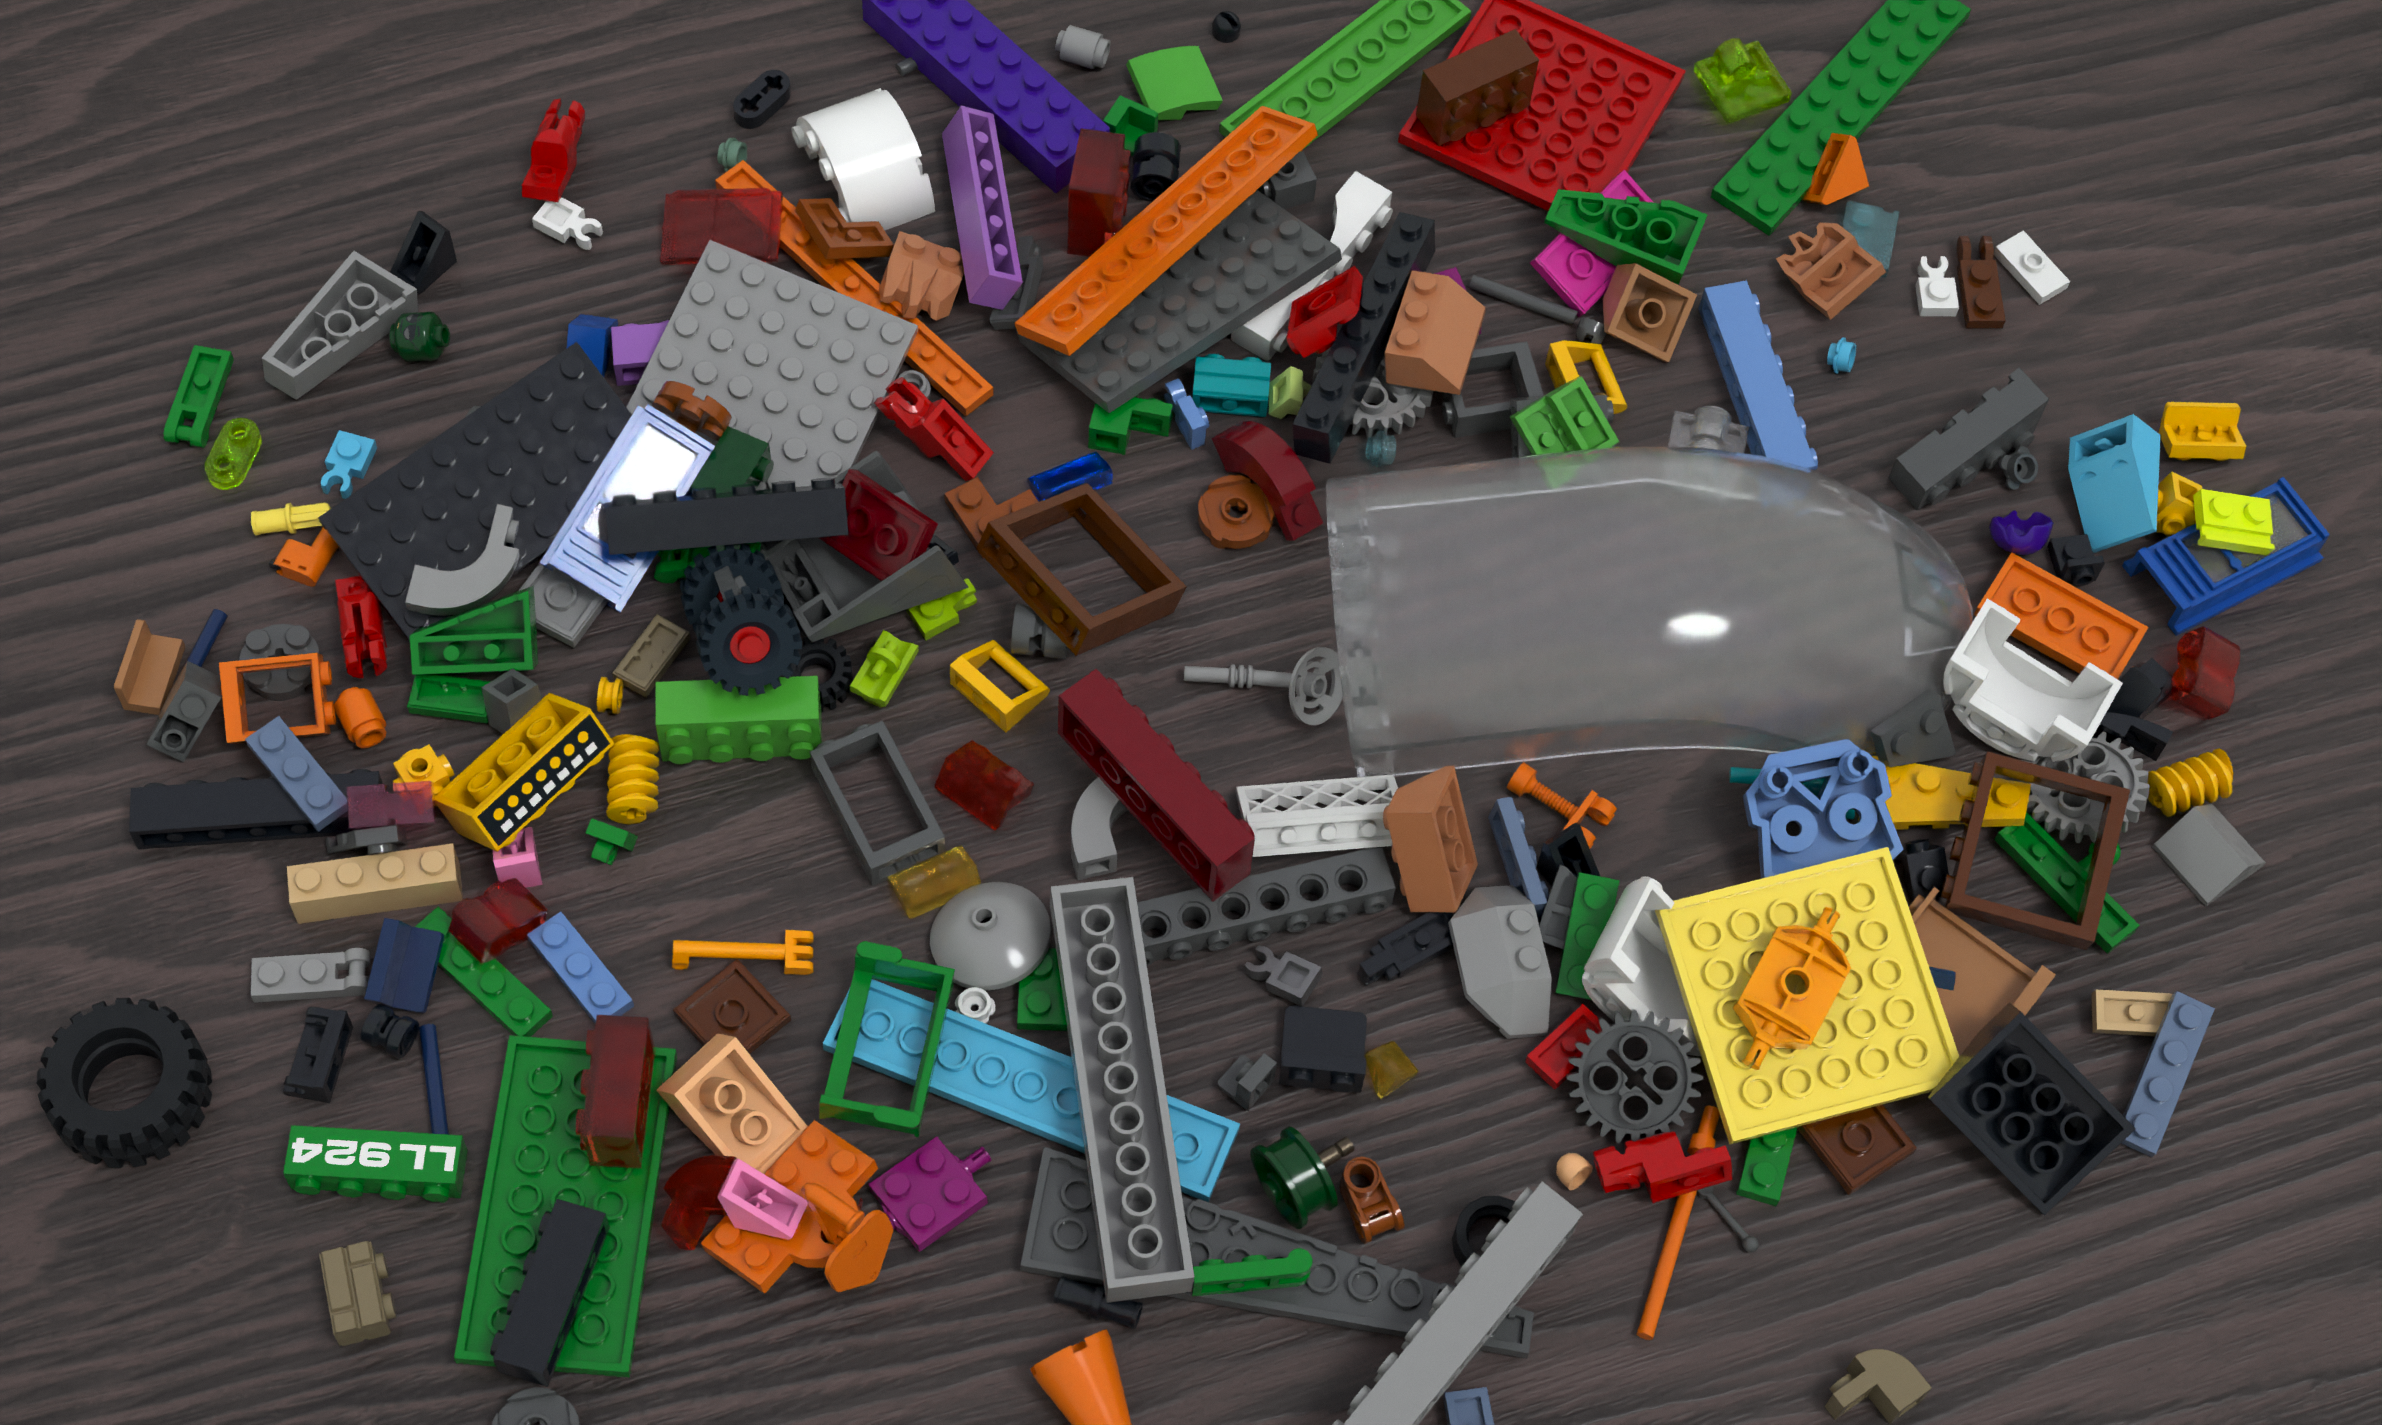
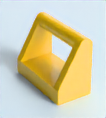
[1545,340,1627,414]
[950,640,1050,733]

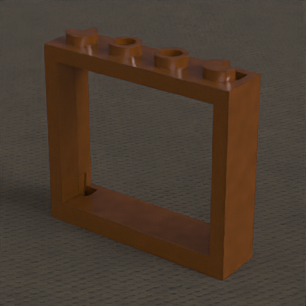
[976,483,1187,656]
[1941,751,2130,950]

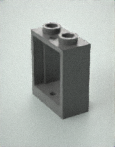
[1436,341,1544,438]

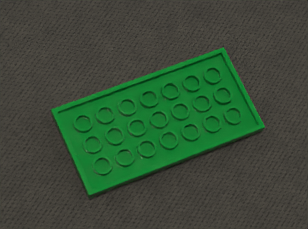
[454,1035,677,1378]

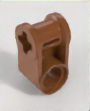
[1339,1156,1405,1244]

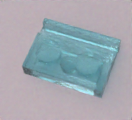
[1842,200,1899,278]

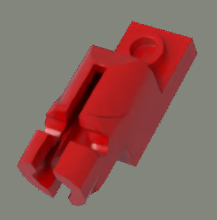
[522,98,585,202]
[874,377,994,482]
[335,576,387,678]
[1593,1131,1733,1203]

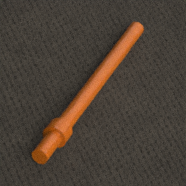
[1636,1105,1720,1340]

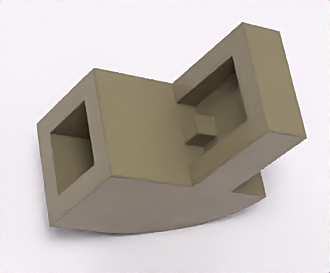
[1824,1349,1932,1424]

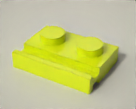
[2193,489,2275,556]

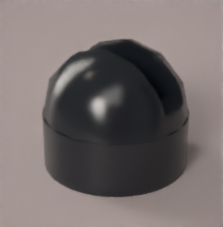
[1212,11,1241,43]

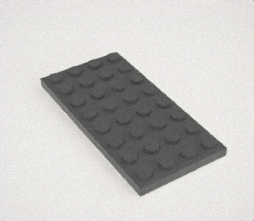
[1017,190,1342,413]

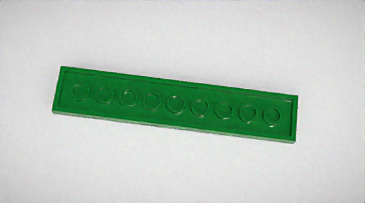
[1710,0,1971,236]

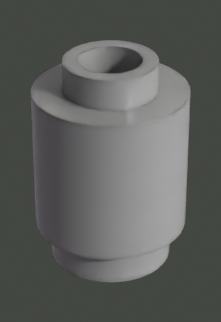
[1055,25,1111,69]

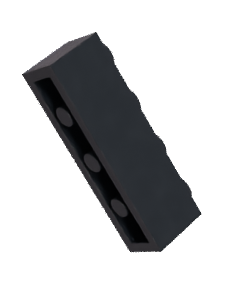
[490,1199,610,1387]

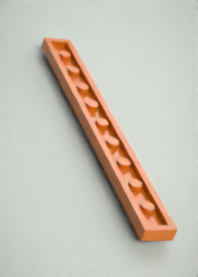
[715,160,994,417]

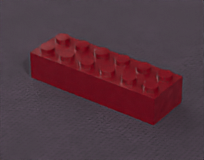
[1058,669,1255,902]

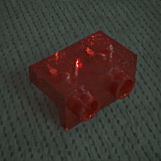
[935,740,1034,830]

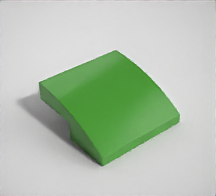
[1126,46,1223,120]
[1510,376,1620,482]

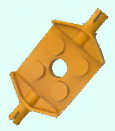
[1733,907,1851,1070]

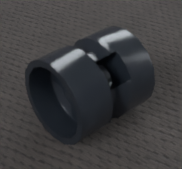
[1130,132,1181,202]

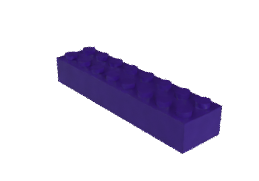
[862,0,1110,193]

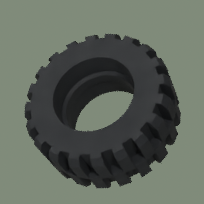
[36,997,213,1168]

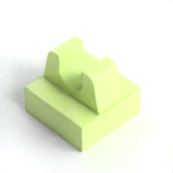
[1269,366,1311,419]

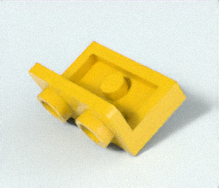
[2159,402,2246,461]

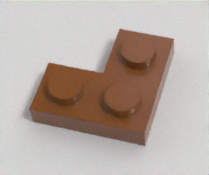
[795,198,894,259]
[944,477,1039,558]

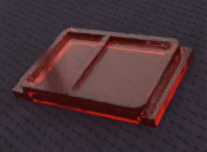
[660,188,783,264]

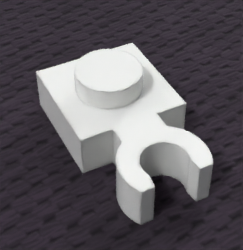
[532,197,603,250]
[1915,256,1959,317]

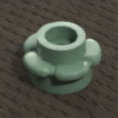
[717,137,747,172]

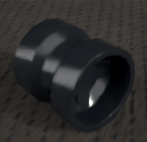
[361,1004,419,1059]

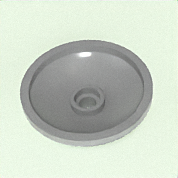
[930,882,1052,990]

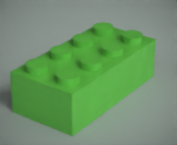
[655,676,822,764]

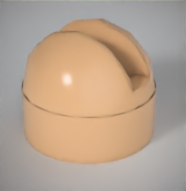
[1556,1153,1593,1190]

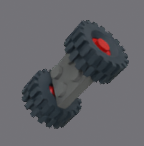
[680,544,802,696]

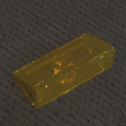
[888,846,981,919]

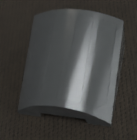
[760,451,968,642]

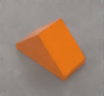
[1802,133,1869,205]

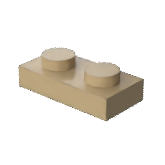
[2091,989,2172,1036]

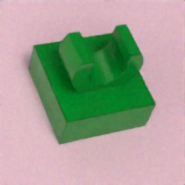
[586,818,638,865]

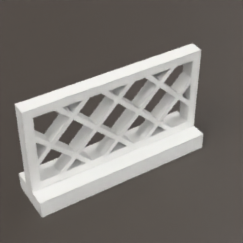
[1236,774,1398,857]

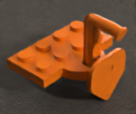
[700,1120,893,1294]

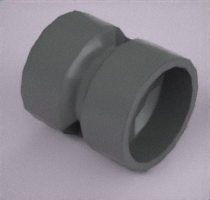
[1011,603,1068,659]

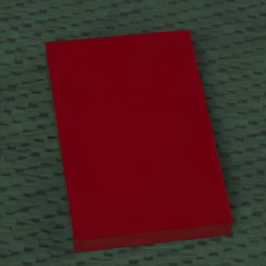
[819,469,938,581]

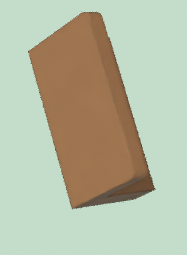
[114,619,185,715]

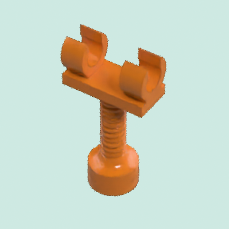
[1506,762,1617,849]

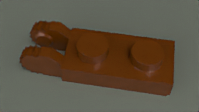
[1957,236,2006,328]

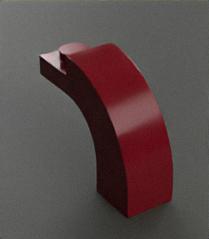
[1212,421,1323,541]

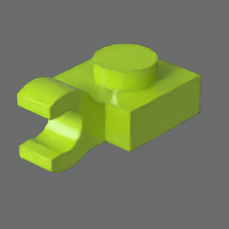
[906,578,977,640]

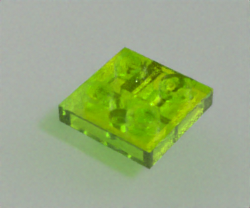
[1693,38,1792,124]

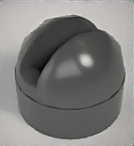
[1576,317,1607,344]

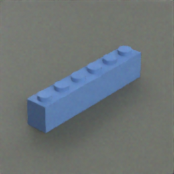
[1698,280,1818,494]

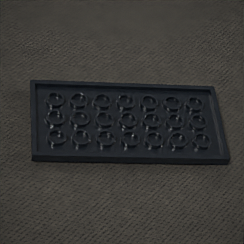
[318,342,662,642]

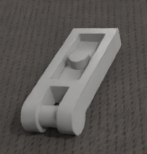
[251,948,370,1003]

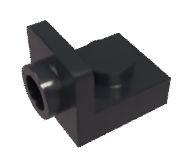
[2047,534,2105,586]

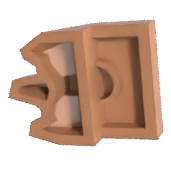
[1776,222,1886,320]
[879,231,964,321]

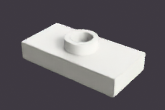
[1994,230,2070,305]

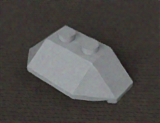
[1448,885,1552,1039]

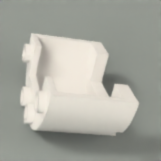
[791,88,935,230]
[1943,598,2123,762]
[1582,876,1701,1056]

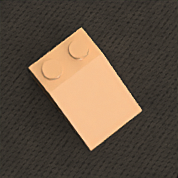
[657,1033,808,1174]

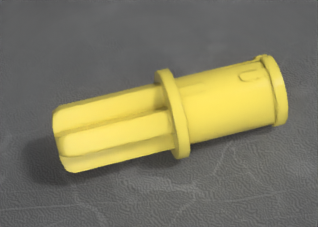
[251,502,331,536]

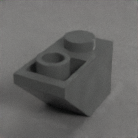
[146,661,222,762]

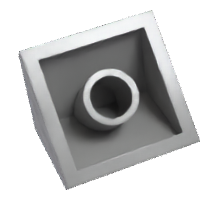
[2152,804,2266,907]

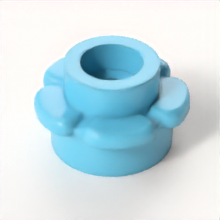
[1827,337,1856,374]

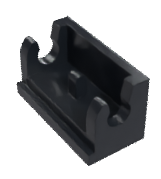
[283,1007,353,1103]

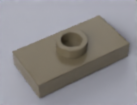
[612,614,691,698]

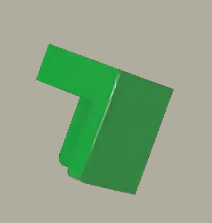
[1103,95,1158,156]

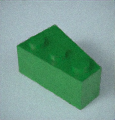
[410,585,539,675]

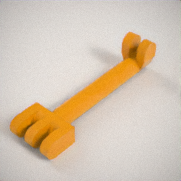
[672,930,814,975]

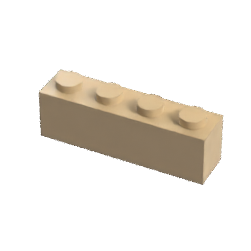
[287,843,463,924]

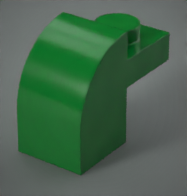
[1088,395,1173,455]

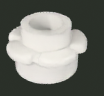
[955,987,995,1024]

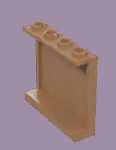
[1909,887,2056,1057]

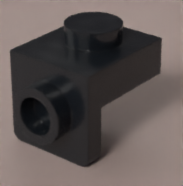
[1895,839,1949,901]

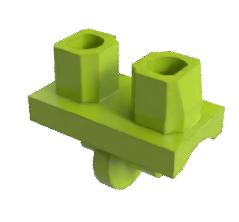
[850,630,919,707]

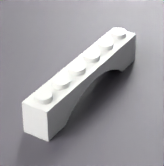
[1231,171,1393,362]

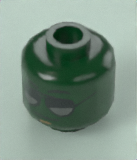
[389,312,450,362]

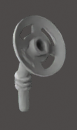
[1184,647,1346,725]

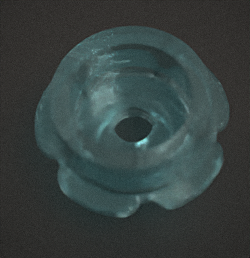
[1366,430,1396,468]

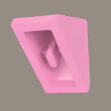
[493,827,543,893]
[718,1159,808,1240]

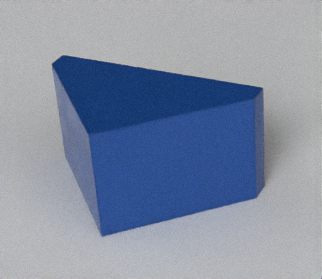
[567,314,618,377]

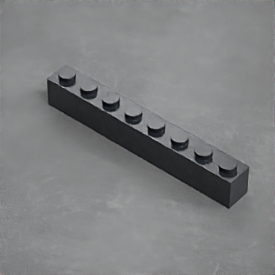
[1292,212,1435,464]

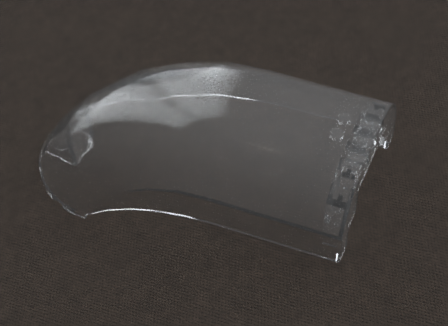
[1326,447,1973,777]

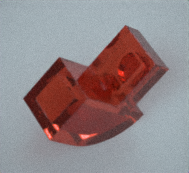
[661,1155,737,1250]

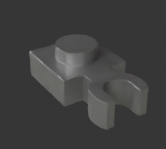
[1245,945,1323,1006]

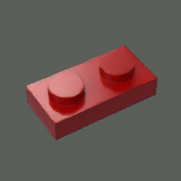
[1525,1004,1601,1090]

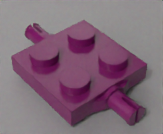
[868,1136,992,1252]

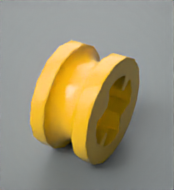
[597,677,623,714]

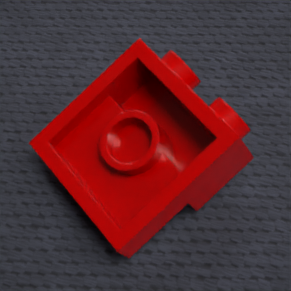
[1286,266,1363,358]

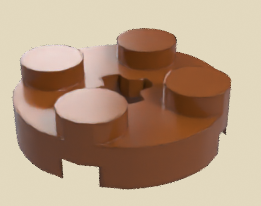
[652,381,732,441]
[1198,475,1274,549]

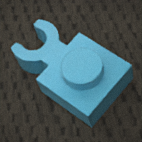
[321,430,377,499]

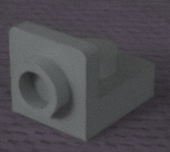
[1217,1053,1277,1111]

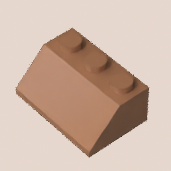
[1385,270,1486,395]
[1383,766,1478,913]

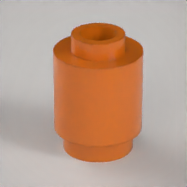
[334,687,387,748]

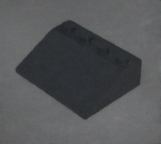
[1928,1002,2136,1216]

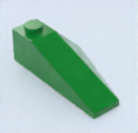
[1544,189,1707,285]

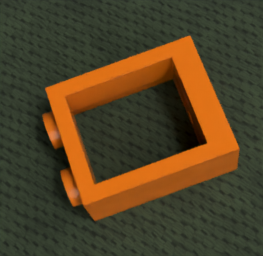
[219,653,336,744]

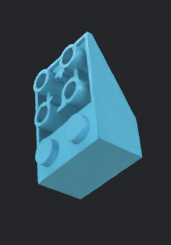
[2068,414,2161,553]

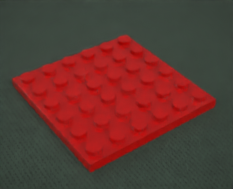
[1398,0,1686,211]

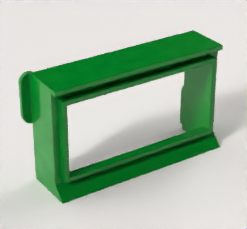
[819,941,955,1138]

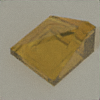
[1365,1041,1419,1099]

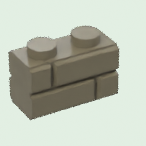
[319,1241,397,1346]

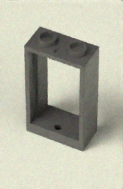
[810,720,946,886]

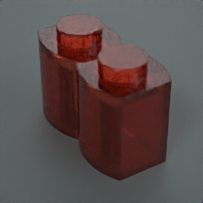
[2171,626,2240,720]
[448,878,548,963]

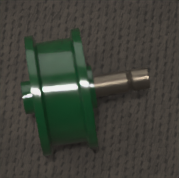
[1250,1126,1355,1229]

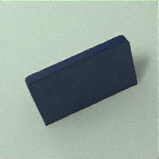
[364,918,445,1014]

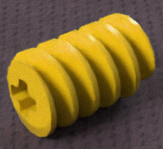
[606,734,660,825]
[2147,748,2234,817]

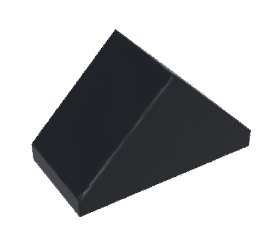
[390,211,457,295]
[1536,823,1600,886]

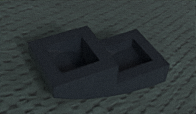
[2092,712,2173,761]

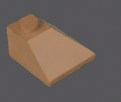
[1603,263,1697,363]

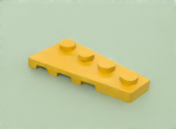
[1858,756,2031,830]

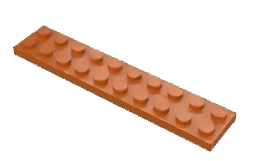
[1014,106,1318,356]

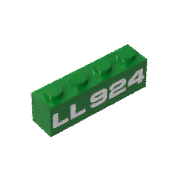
[283,1125,468,1202]

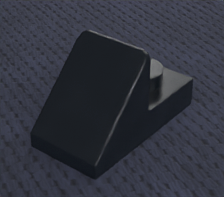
[2107,658,2180,719]

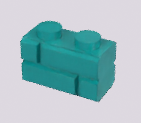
[1192,354,1271,417]

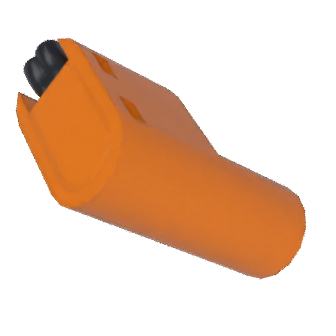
[269,527,338,587]

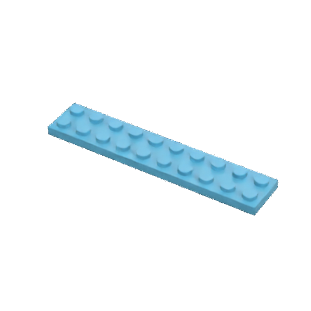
[823,979,1240,1202]

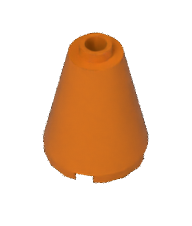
[1030,1329,1132,1425]

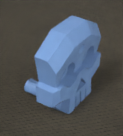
[1742,739,1904,879]

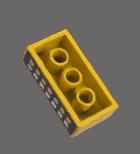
[432,693,614,852]

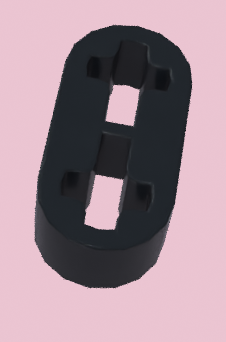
[733,70,791,129]

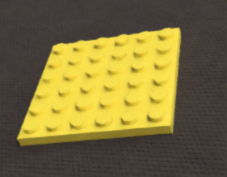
[1655,847,1959,1145]

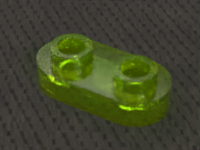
[204,418,262,490]

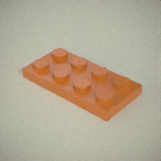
[1974,552,2149,680]

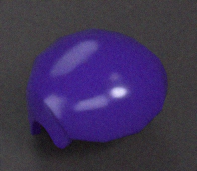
[1989,510,2054,555]

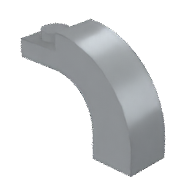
[405,504,520,616]
[1071,777,1128,880]

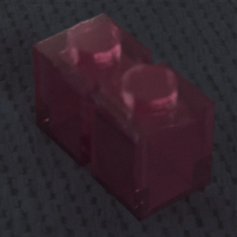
[346,781,436,830]

